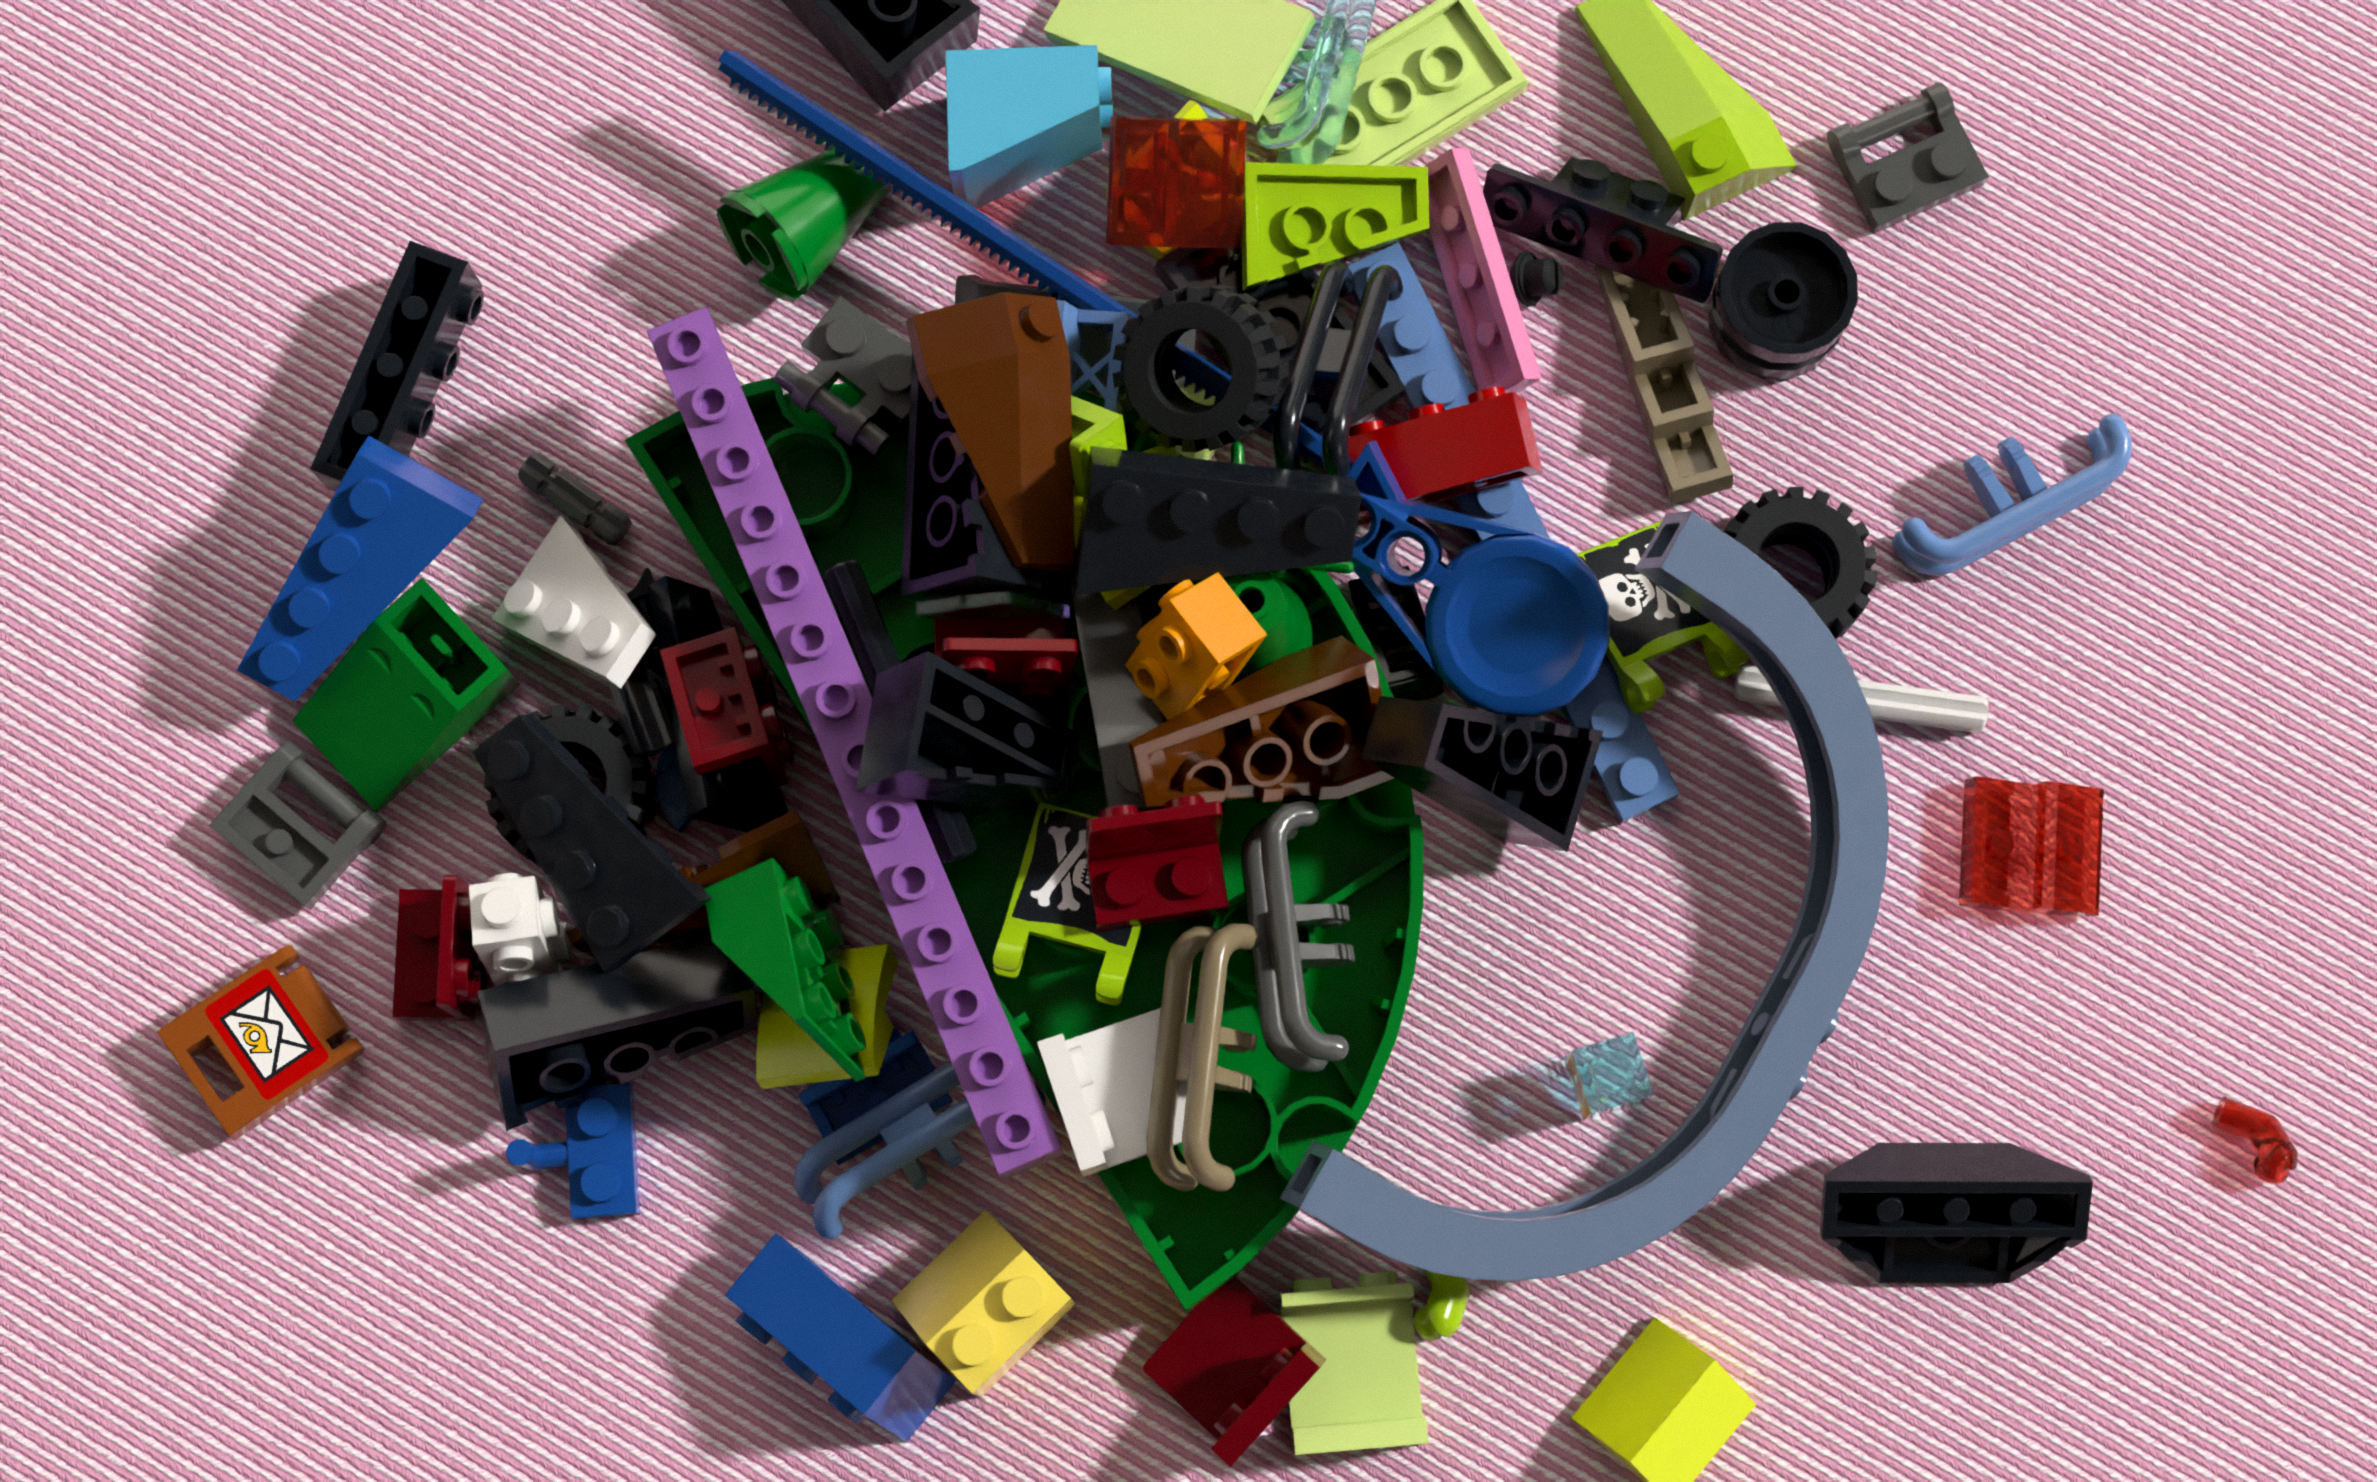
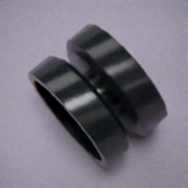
[1708,222,1858,379]

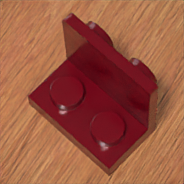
[933,617,1078,708]
[660,627,795,787]
[1085,795,1229,932]
[392,875,487,1021]
[1143,1276,1327,1467]

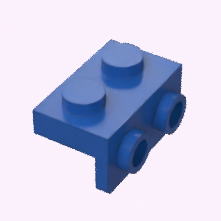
[798,1027,953,1166]

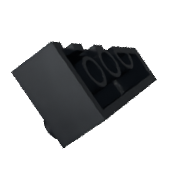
[1074,446,1361,595]

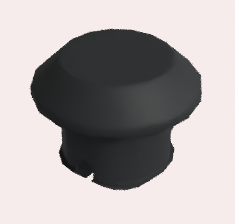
[1509,251,1564,307]

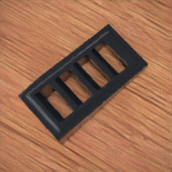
[1348,566,1443,701]

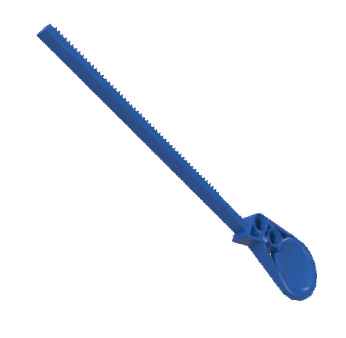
[718,50,1610,717]

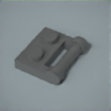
[1827,82,1989,234]
[209,741,387,910]

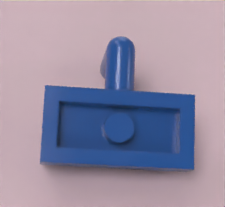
[506,1083,640,1220]

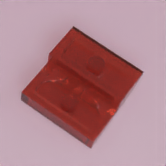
[1106,116,1247,248]
[1959,776,2104,917]

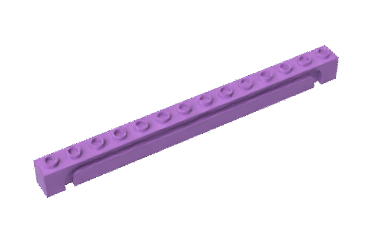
[647,306,1064,1181]

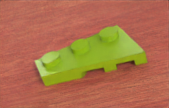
[1240,162,1429,291]

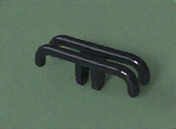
[1272,261,1403,477]

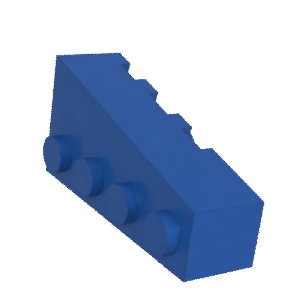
[236,436,483,702]

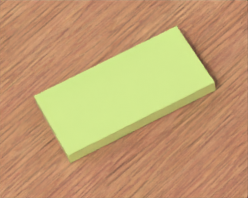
[1043,0,1316,125]
[1258,0,1529,166]

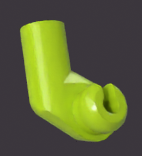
[1414,1269,1470,1341]

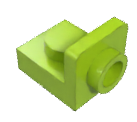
[1069,395,1127,497]

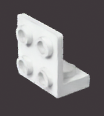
[1037,1008,1188,1177]

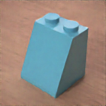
[946,45,1114,209]

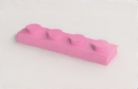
[1424,148,1542,394]

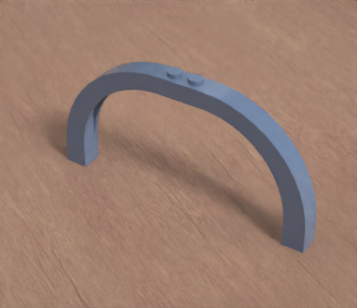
[1280,511,1889,1281]

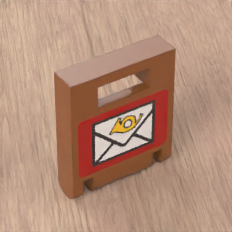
[157,945,365,1141]

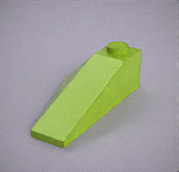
[1575,0,1797,220]

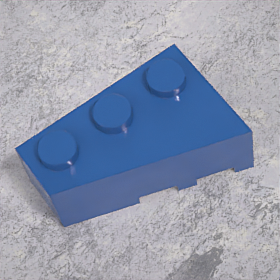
[725,1233,957,1443]

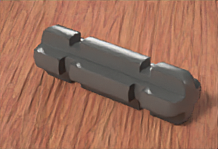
[518,452,632,546]

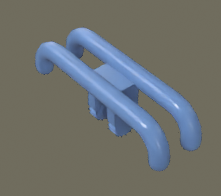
[1892,413,2132,576]
[793,1061,1046,1239]

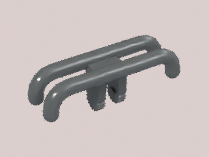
[1241,801,1355,1073]

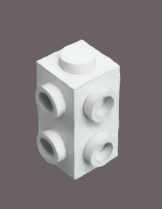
[469,873,572,987]

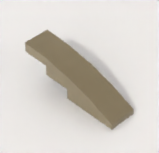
[1595,264,1734,504]

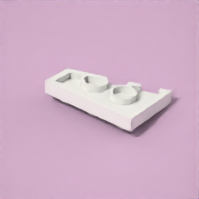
[491,515,656,689]

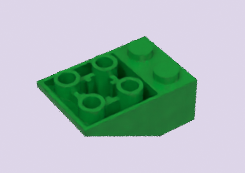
[292,578,521,813]
[704,858,866,1082]

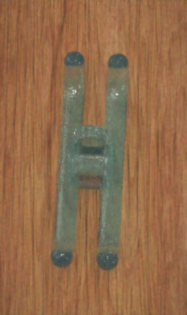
[1257,0,1377,164]

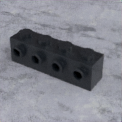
[310,241,484,492]

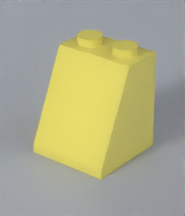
[891,1210,1076,1397]

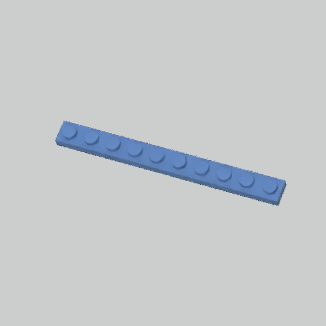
[1347,242,1680,825]

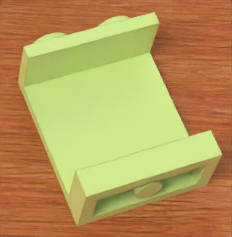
[1279,1272,1428,1455]

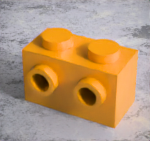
[1125,572,1267,720]

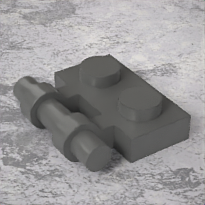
[774,295,912,457]

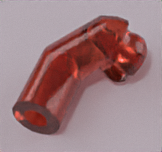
[2212,1096,2298,1184]

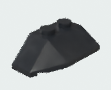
[1820,1143,2093,1283]

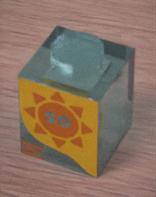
[1563,1032,1654,1121]

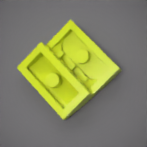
[756,944,899,1089]

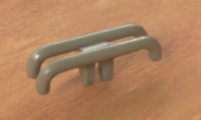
[1146,923,1261,1192]

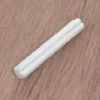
[1735,665,1988,733]

